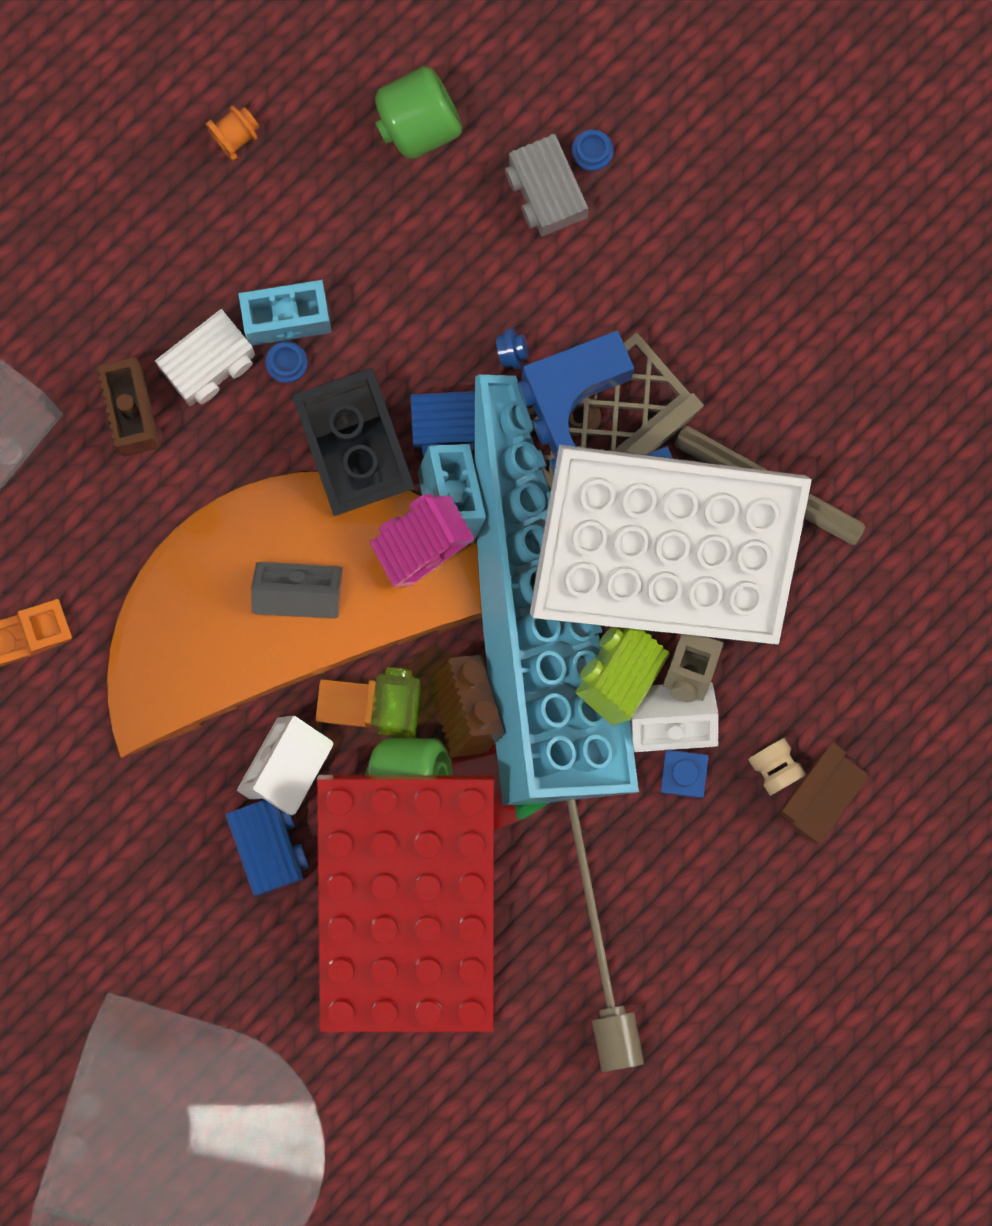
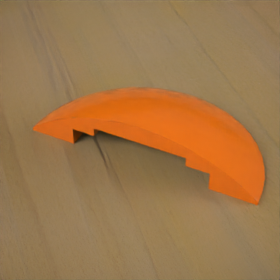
[107,472,482,758]

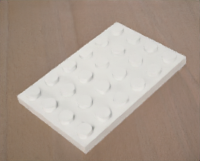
[530,445,812,644]

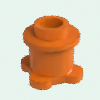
[205,105,259,161]

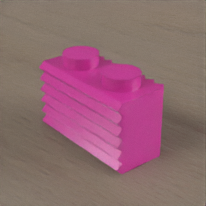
[370,493,474,587]

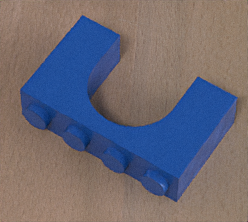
[517,330,673,474]

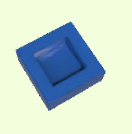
[660,750,709,799]

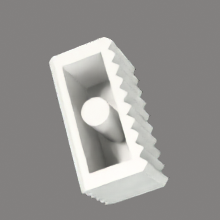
[155,309,255,406]

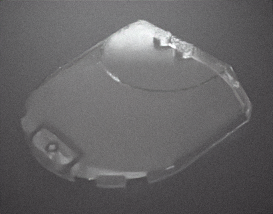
[30,992,325,1226]

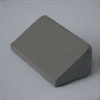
[251,562,342,618]

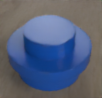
[572,130,613,171]
[496,328,529,370]
[265,341,308,384]

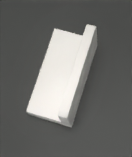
[631,682,718,752]
[236,715,333,815]

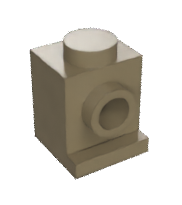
[663,634,724,702]

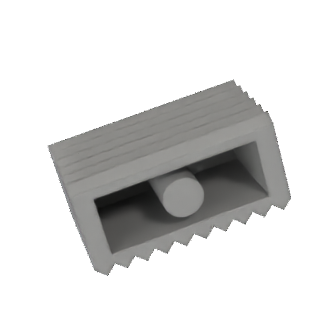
[505,134,588,237]

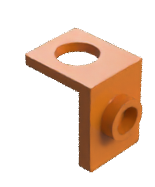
[315,679,378,728]

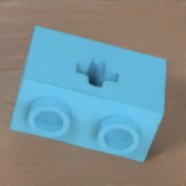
[238,280,332,346]
[417,444,486,543]

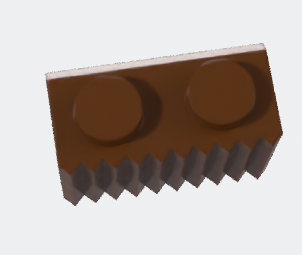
[96,358,160,457]
[428,655,506,757]

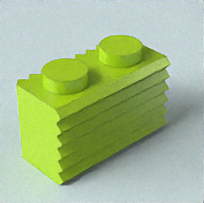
[575,627,670,725]

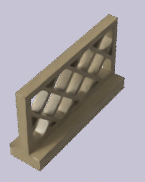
[530,332,704,490]

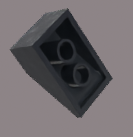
[292,368,415,517]

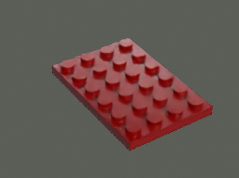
[317,775,494,1032]

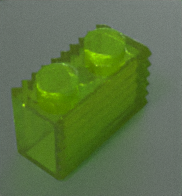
[371,668,421,738]

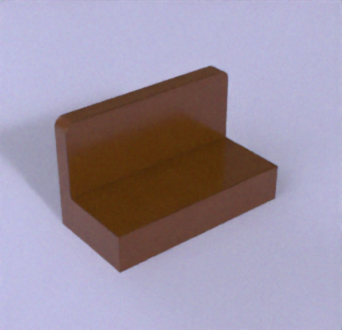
[778,742,868,843]

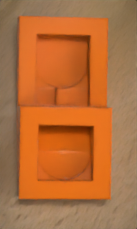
[0,599,72,667]

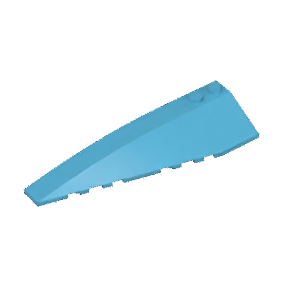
[475,374,639,806]

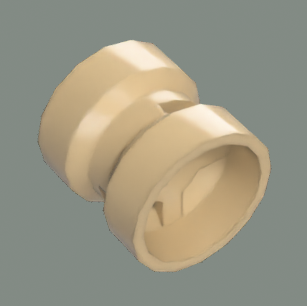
[748,738,807,796]

